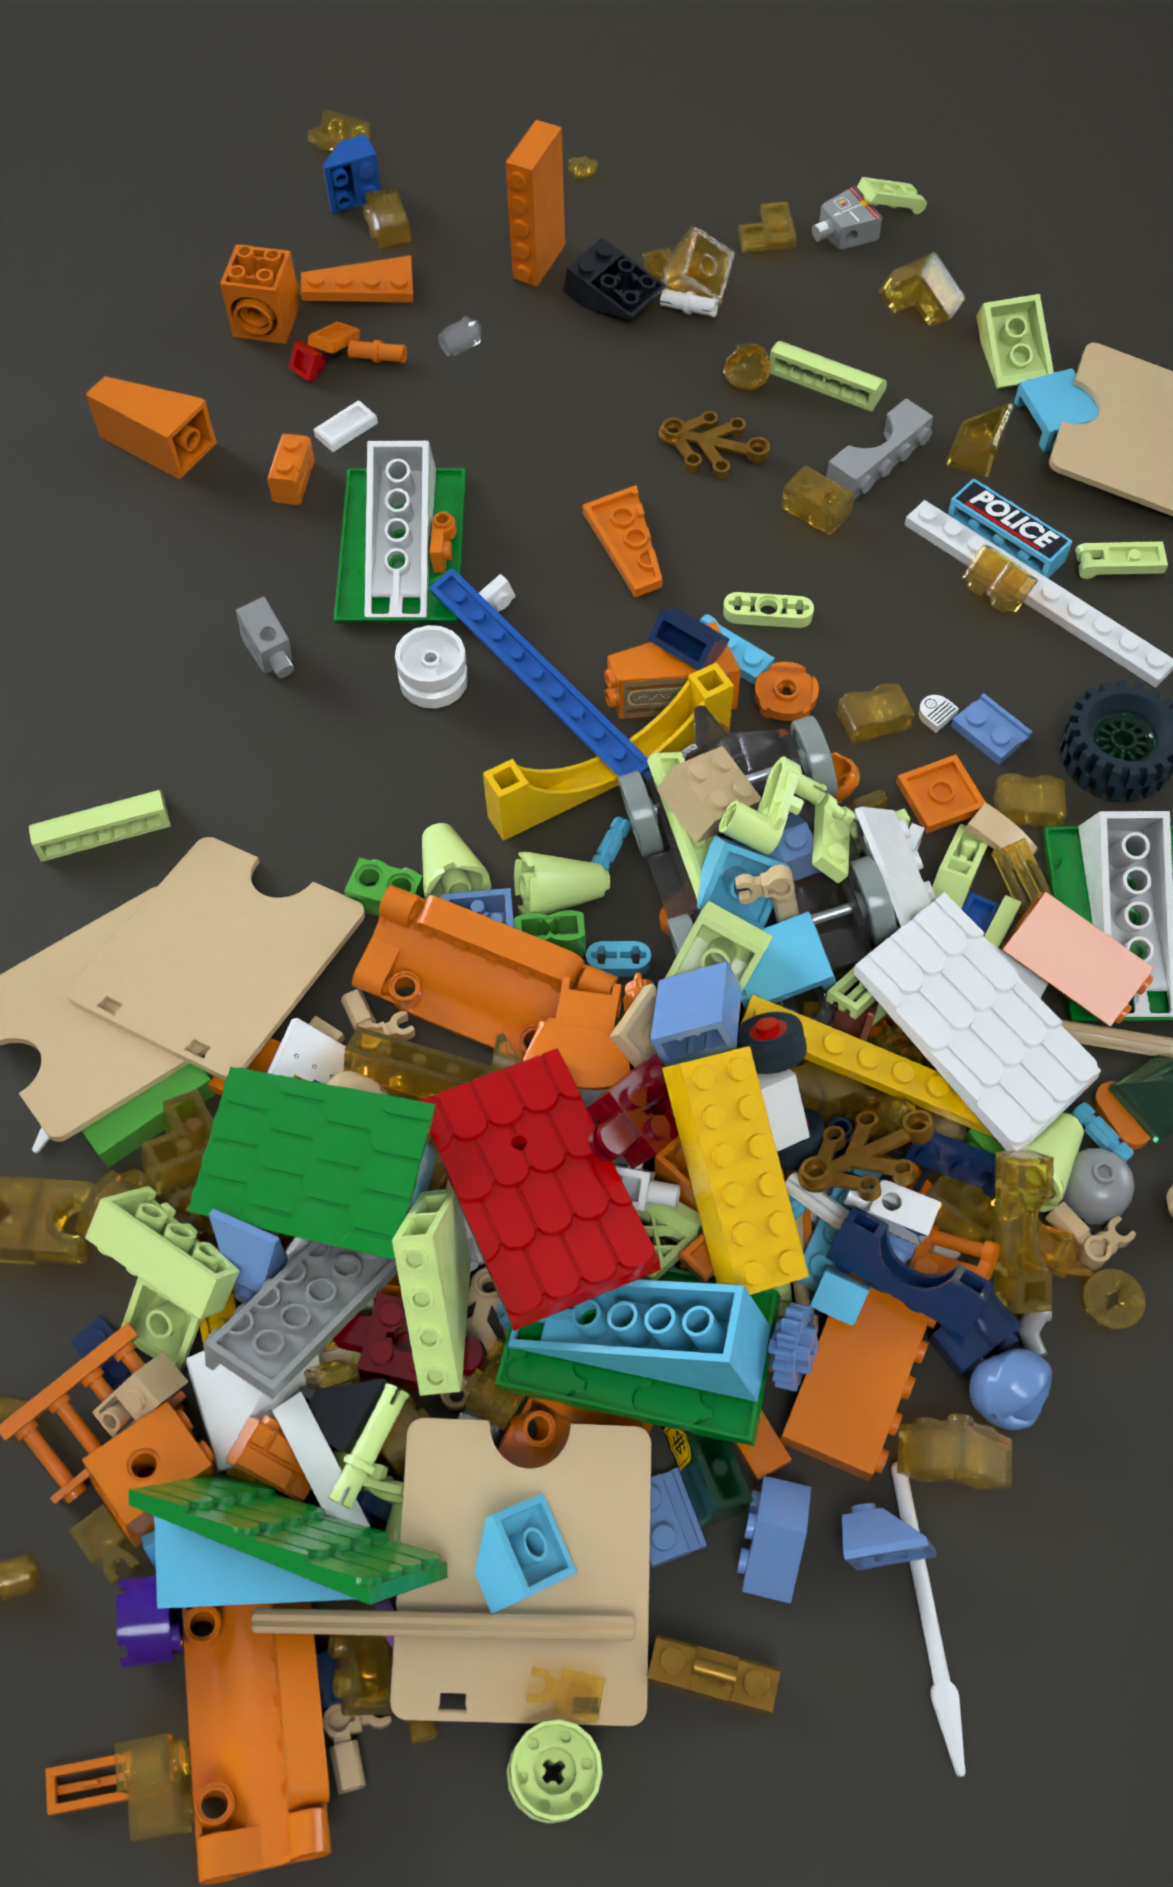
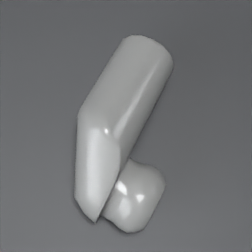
[1018,1302,1052,1357]

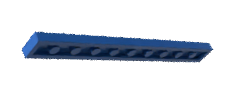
[429,568,651,779]

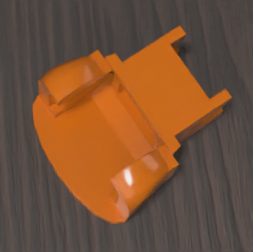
[523,976,630,1090]

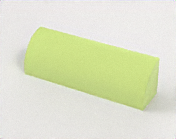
[769,341,887,412]
[29,790,171,862]

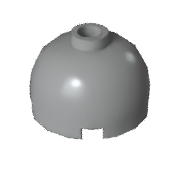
[1061,1148,1135,1225]

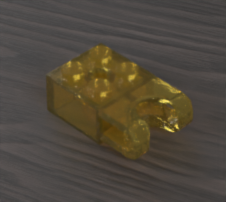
[0,1176,101,1264]

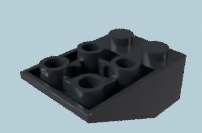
[563,238,666,320]

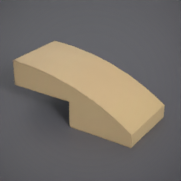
[965,802,1038,874]

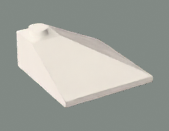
[186,1351,323,1473]

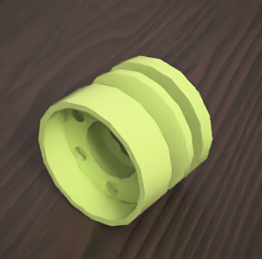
[506,1719,603,1824]

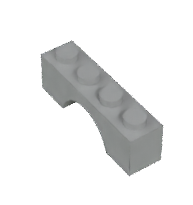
[826,398,933,501]

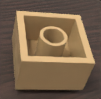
[656,746,762,844]

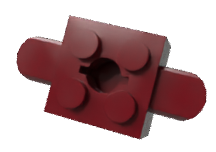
[586,1054,679,1169]
[332,1292,483,1395]

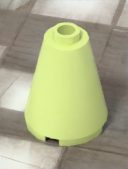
[422,823,491,899]
[514,852,610,915]
[999,1112,1084,1212]

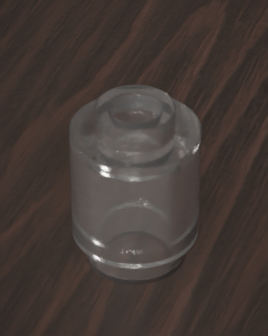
[438,317,482,356]

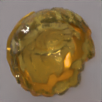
[724,343,770,391]

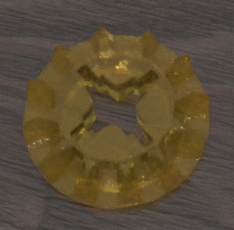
[1082,1269,1146,1331]

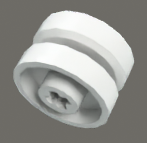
[395,625,468,708]

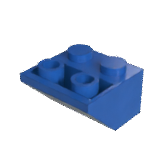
[323,134,382,214]

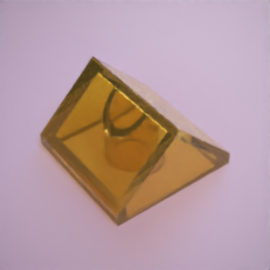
[945,402,1013,477]

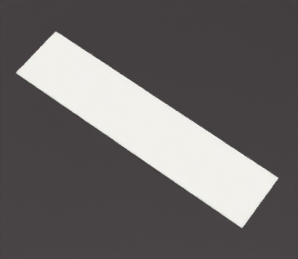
[272,1392,371,1528]

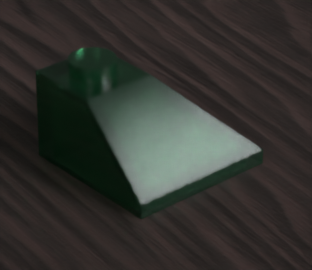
[1108,1055,1173,1145]

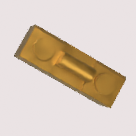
[647,1635,781,1718]

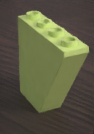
[392,1188,471,1396]

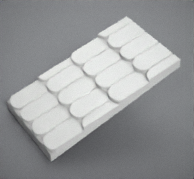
[853,892,1101,1159]

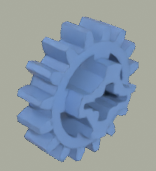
[768,1302,819,1391]

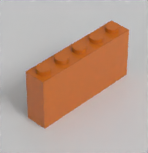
[506,120,565,287]
[780,1272,937,1482]

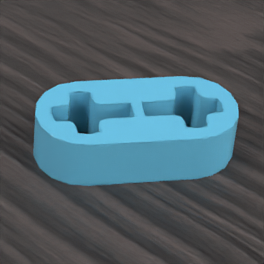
[586,941,651,977]

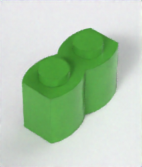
[514,910,586,957]

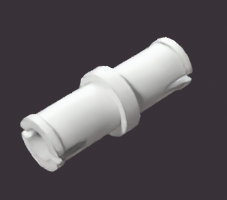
[660,288,718,318]

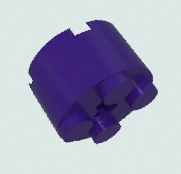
[116,1575,184,1669]

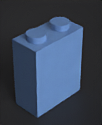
[650,961,742,1067]

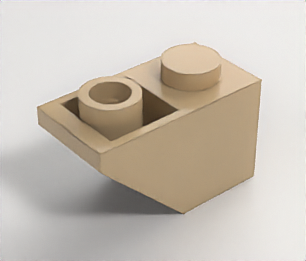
[92,1351,188,1438]

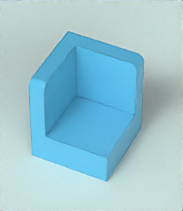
[810,1265,871,1325]

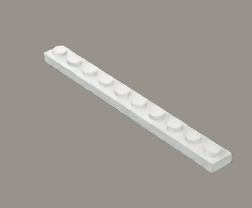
[905,500,1173,688]

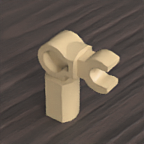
[735,865,800,923]
[341,989,416,1056]
[1045,1201,1136,1270]
[323,1692,392,1794]

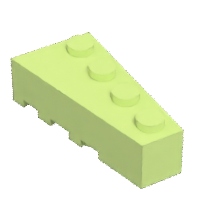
[85,1186,240,1319]

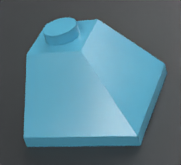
[697,835,789,929]
[475,1493,577,1614]

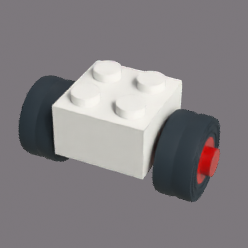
[737,1012,825,1170]

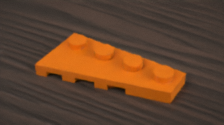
[301,255,413,303]
[582,485,663,598]

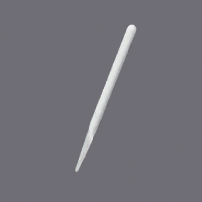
[891,1461,965,1777]

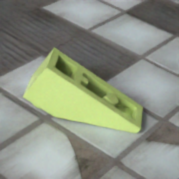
[931,824,988,909]

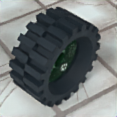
[1060,680,1173,803]

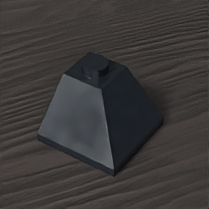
[287,1372,390,1454]

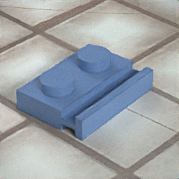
[951,693,1033,765]
[649,1467,707,1568]

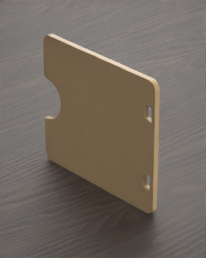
[1049,343,1173,516]
[67,837,365,1080]
[0,887,208,1142]
[390,1418,651,1726]

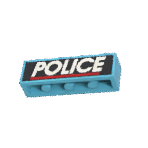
[948,478,1072,578]

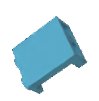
[1014,368,1098,452]
[741,911,837,1009]

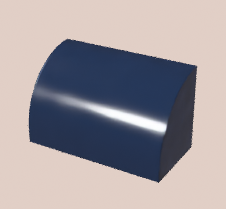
[647,608,730,670]

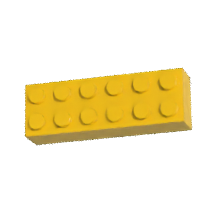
[662,1046,809,1295]

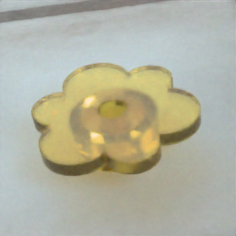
[568,156,598,179]

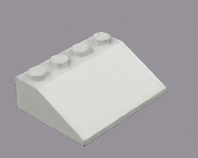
[855,807,936,930]

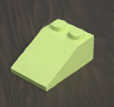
[976,294,1054,389]
[655,901,773,999]

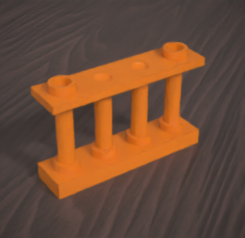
[0,1323,187,1504]

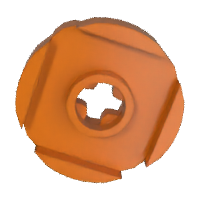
[754,662,819,721]

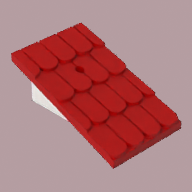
[419,1048,661,1331]

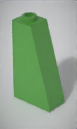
[82,1063,217,1169]

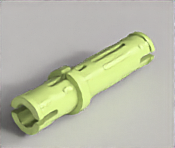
[327,1383,409,1510]

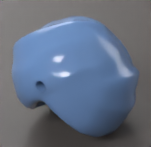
[970,1349,1052,1431]

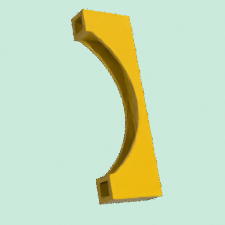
[483,662,734,841]

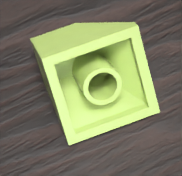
[121,1277,202,1373]

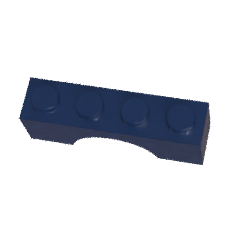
[825,1205,994,1338]

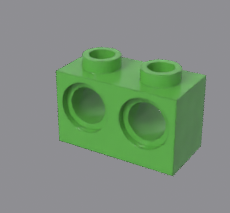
[344,857,424,916]

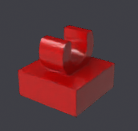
[288,341,326,382]

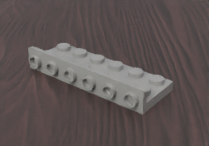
[204,1241,398,1399]

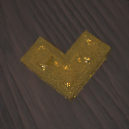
[738,202,797,253]

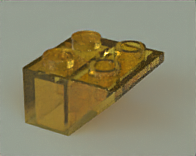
[790,1062,860,1128]

